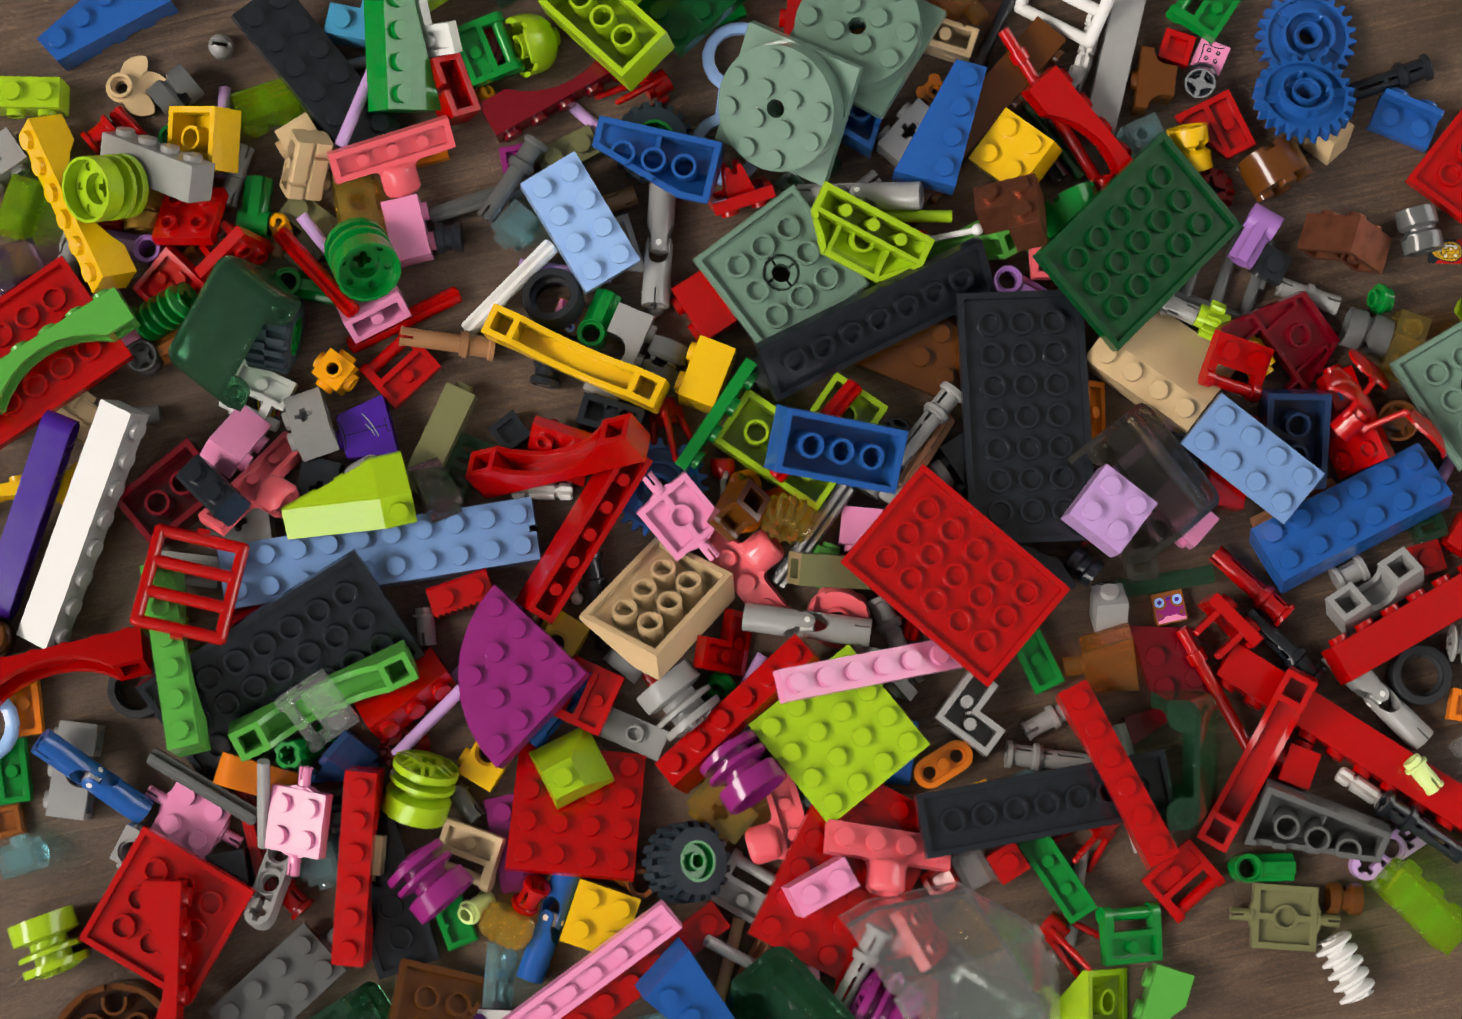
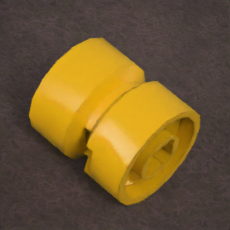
[1166,122,1213,172]

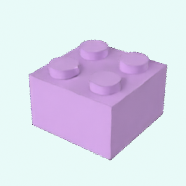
[1060,464,1158,558]

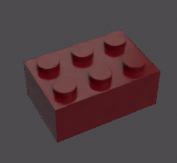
[117,438,205,549]

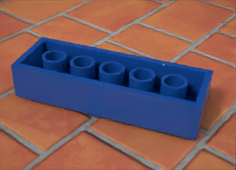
[1249,443,1453,594]

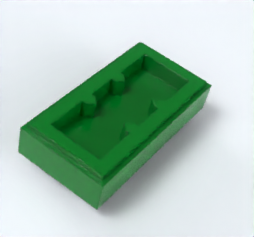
[436,893,480,951]

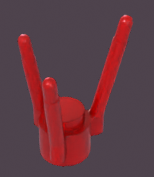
[594,69,674,105]
[648,397,693,463]
[1052,824,1120,873]
[1037,911,1100,978]

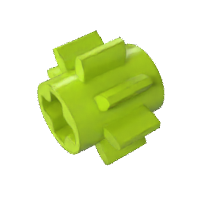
[1192,300,1231,341]

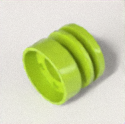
[62,153,149,223]
[381,750,460,829]
[6,905,91,981]

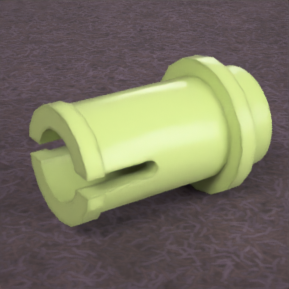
[1403,753,1444,796]
[457,891,496,924]

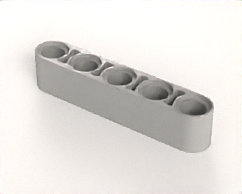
[1089,0,1146,135]

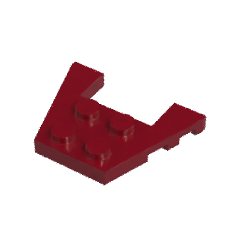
[1215,291,1340,389]
[1097,626,1209,745]

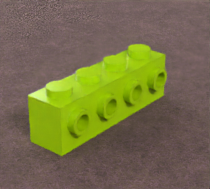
[0,76,70,119]

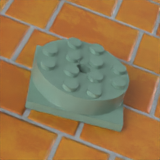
[790,0,947,120]
[715,20,864,186]
[693,184,870,343]
[1389,321,1462,472]

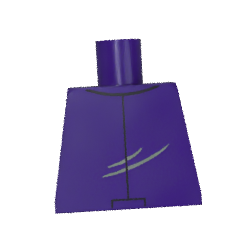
[335,395,400,462]

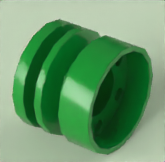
[324,217,401,302]

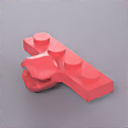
[326,115,456,198]
[198,431,302,536]
[707,529,792,609]
[745,770,805,865]
[823,819,951,896]

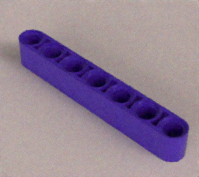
[0,409,80,622]

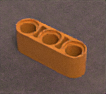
[213,751,299,798]

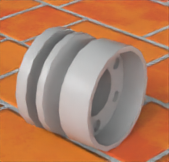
[636,658,722,742]

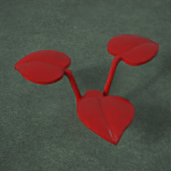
[1327,348,1446,459]

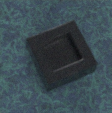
[1248,243,1293,287]
[488,410,530,449]

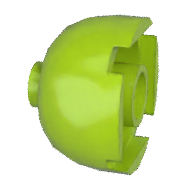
[505,13,561,78]

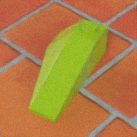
[281,451,417,540]

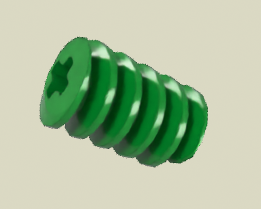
[131,281,201,341]

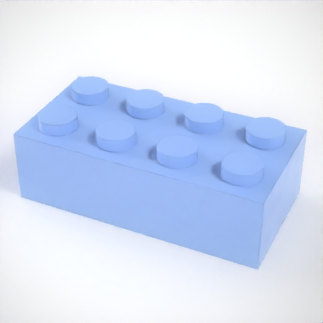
[520,151,640,295]

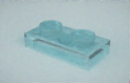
[482,942,517,1009]

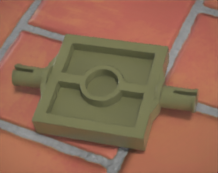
[1229,882,1340,952]

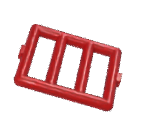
[130,523,250,645]

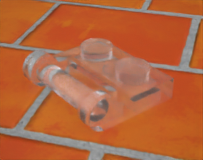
[274,668,360,753]

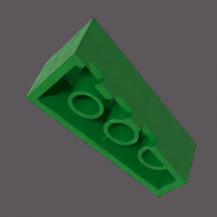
[364,0,441,113]

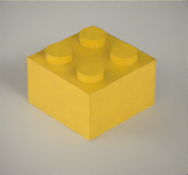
[167,106,241,174]
[968,108,1063,182]
[674,335,736,414]
[559,877,642,952]

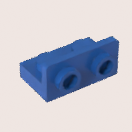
[1366,88,1445,152]

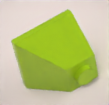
[529,728,615,810]
[1056,967,1127,1019]

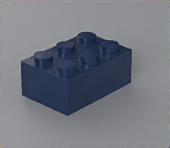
[1258,388,1332,489]

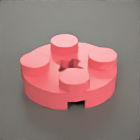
[807,587,870,649]

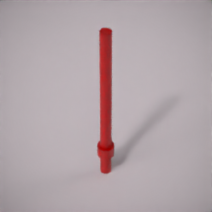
[998,27,1101,181]
[1176,626,1273,778]

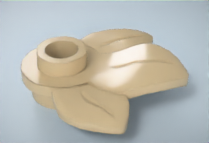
[106,56,166,117]

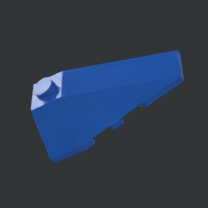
[592,115,725,205]

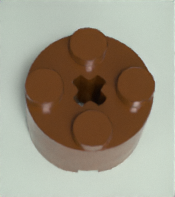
[1237,135,1313,204]

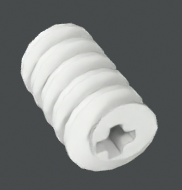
[1316,931,1375,1005]

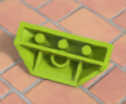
[810,181,935,283]

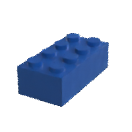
[764,404,909,494]

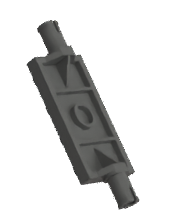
[208,922,348,1019]

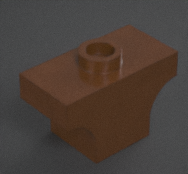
[1128,46,1177,116]
[707,472,771,542]

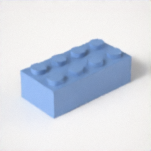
[1180,393,1325,524]

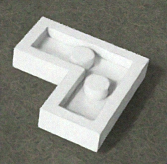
[414,0,462,57]

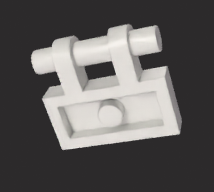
[219,357,299,432]

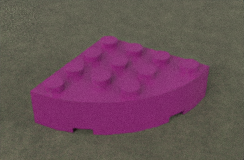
[458,585,591,769]

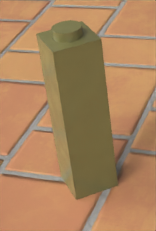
[406,381,479,501]
[787,551,871,590]

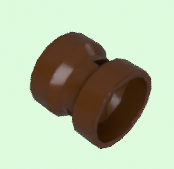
[1324,881,1364,915]

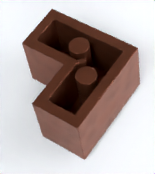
[973,173,1048,252]
[1297,210,1392,274]

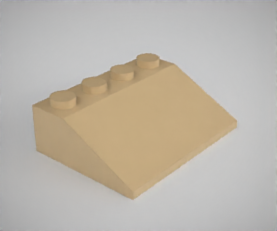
[1087,311,1237,434]
[579,537,735,681]

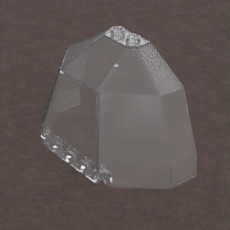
[838,881,1061,1019]

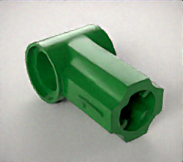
[236,175,274,239]
[273,267,336,305]
[577,288,623,352]
[275,730,326,770]
[1227,853,1296,883]

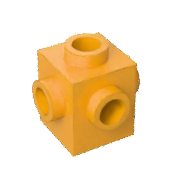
[311,348,361,396]

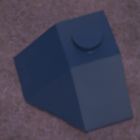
[311,730,382,783]

